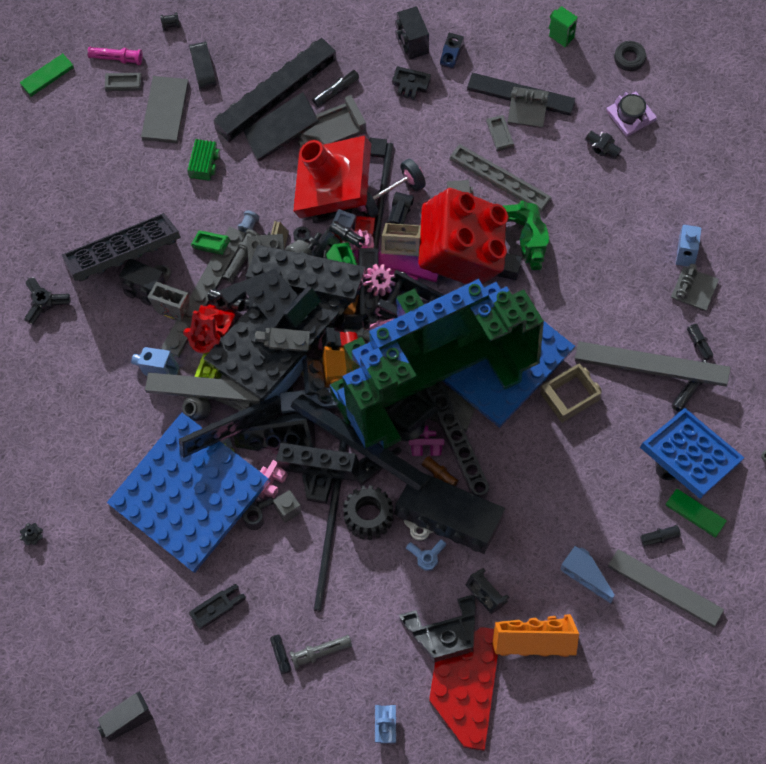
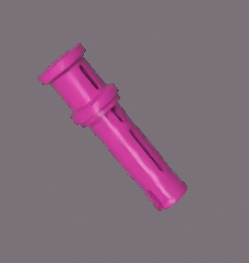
[88,46,143,65]

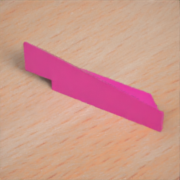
[352,250,438,282]

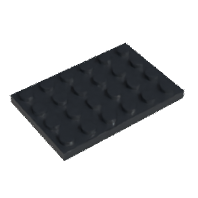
[62,213,181,281]

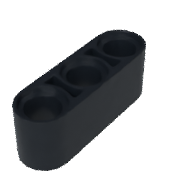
[189,41,217,90]

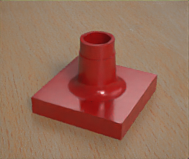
[293,136,371,218]

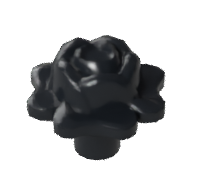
[20,523,43,546]

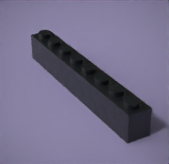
[213,37,336,142]

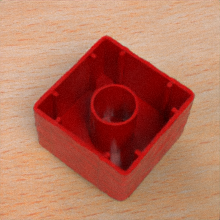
[419,188,508,284]

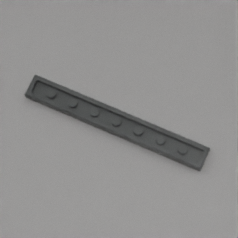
[575,341,731,387]

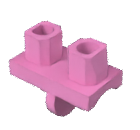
[258,460,287,499]

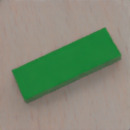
[20,53,74,97]
[665,488,727,538]

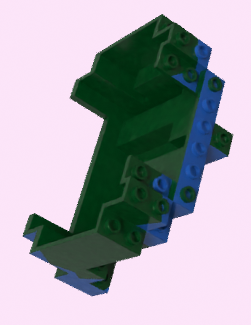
[330,279,544,449]

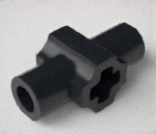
[585,130,622,159]
[208,289,245,312]

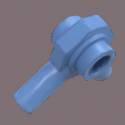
[406,539,446,571]

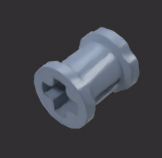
[238,211,260,233]

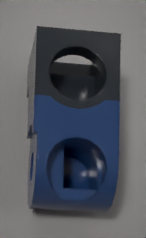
[440,32,464,69]

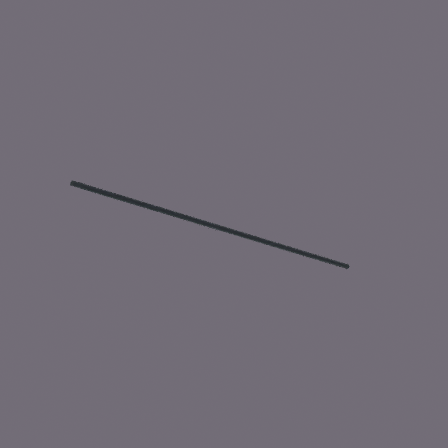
[314,143,394,612]

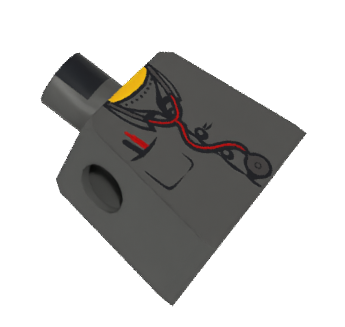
[148,282,189,321]

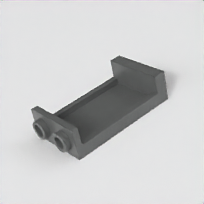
[298,95,366,149]

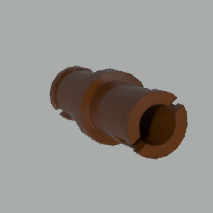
[422,456,459,487]

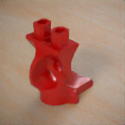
[183,304,235,354]

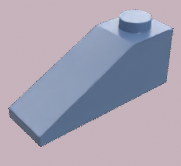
[560,546,614,604]

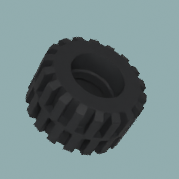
[343,485,393,540]

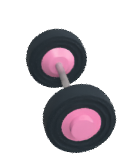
[358,159,426,218]

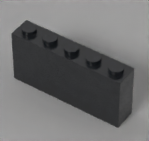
[394,473,505,554]

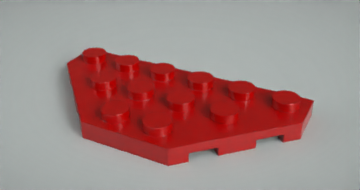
[429,627,498,751]

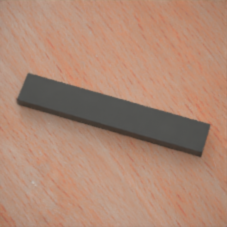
[449,144,551,213]
[145,372,260,404]
[608,549,724,628]

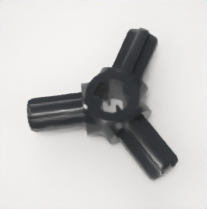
[24,277,71,325]

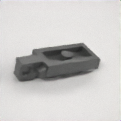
[255,328,310,352]

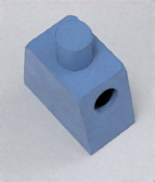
[676,225,701,266]
[131,347,180,376]

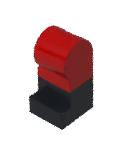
[321,327,358,353]

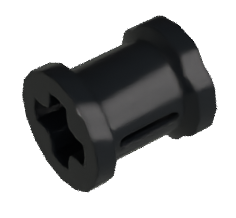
[160,12,180,31]

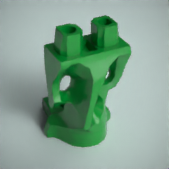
[503,201,549,270]

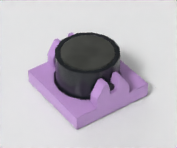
[606,92,657,137]

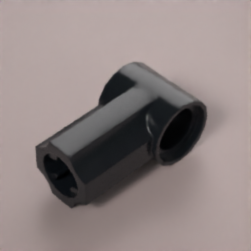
[387,191,414,229]
[331,313,371,332]

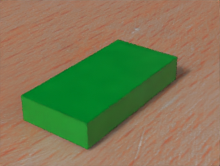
[191,230,230,255]

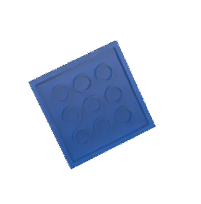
[640,408,744,499]

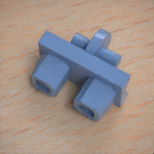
[375,705,396,743]

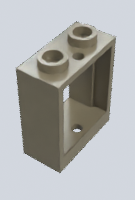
[381,223,421,256]
[540,363,602,423]

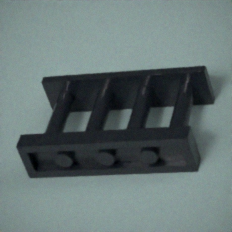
[374,270,444,320]

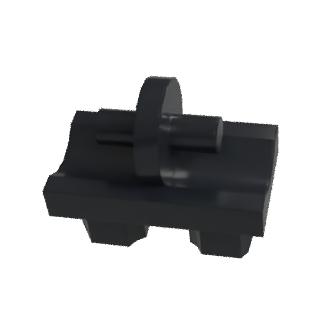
[307,228,341,258]

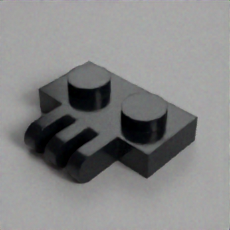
[392,66,431,100]

